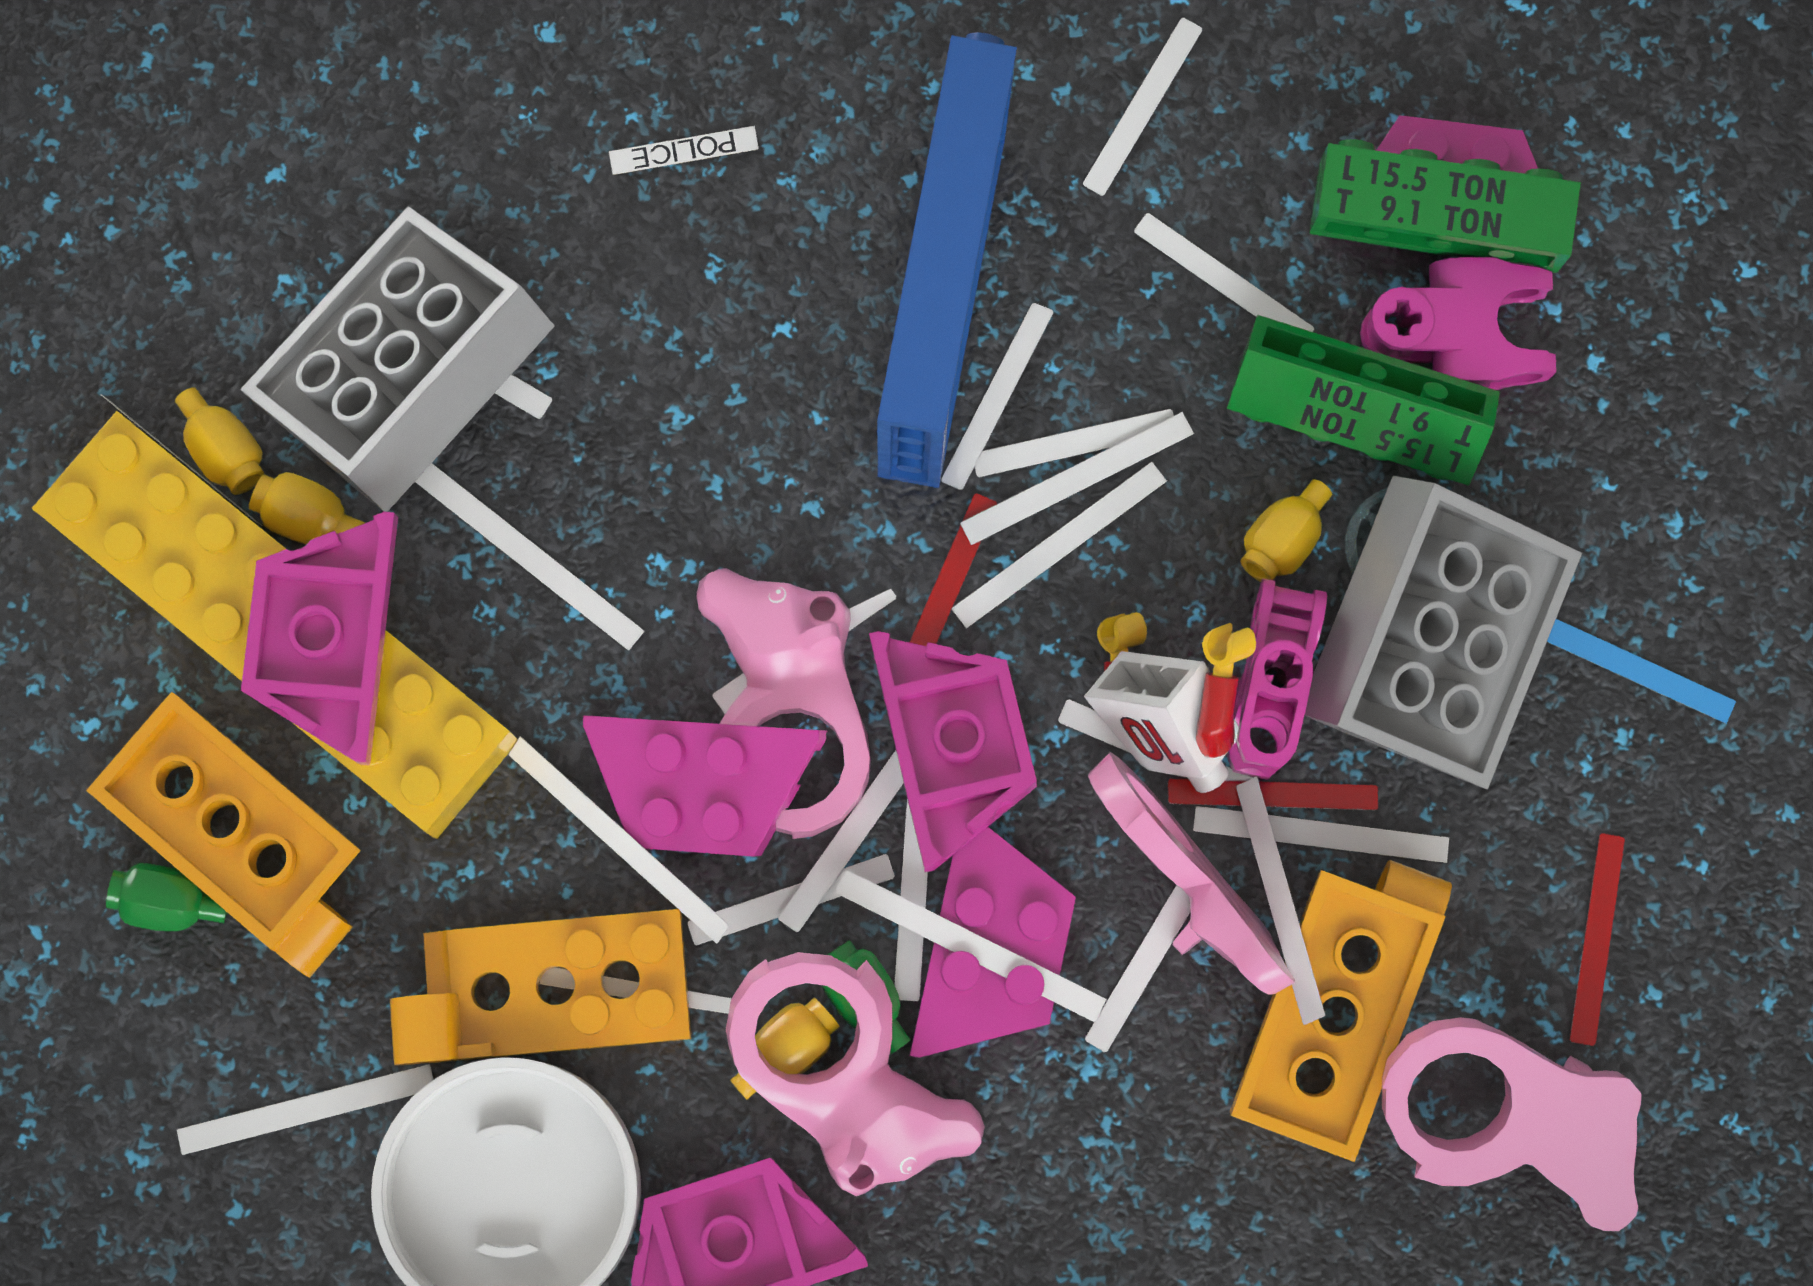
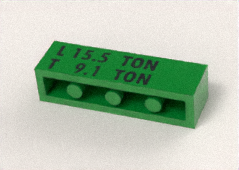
[1309,139,1581,273]
[1227,315,1500,486]

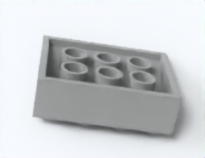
[240,206,555,512]
[1304,476,1582,790]

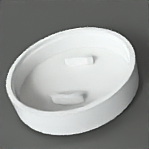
[371,1058,641,1286]

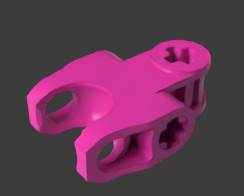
[1360,257,1556,390]
[1227,579,1327,780]

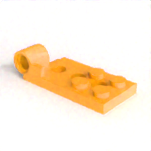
[86,692,361,978]
[1230,860,1452,1162]
[390,909,692,1065]

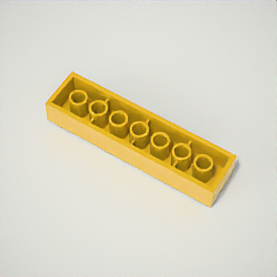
[32,411,518,839]

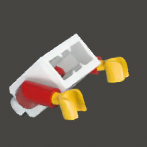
[1084,612,1256,793]

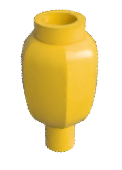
[175,387,264,495]
[249,472,365,544]
[1240,479,1332,582]
[730,997,840,1100]

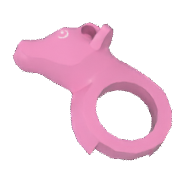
[696,568,871,839]
[1088,752,1295,995]
[726,952,985,1196]
[1382,1017,1641,1231]

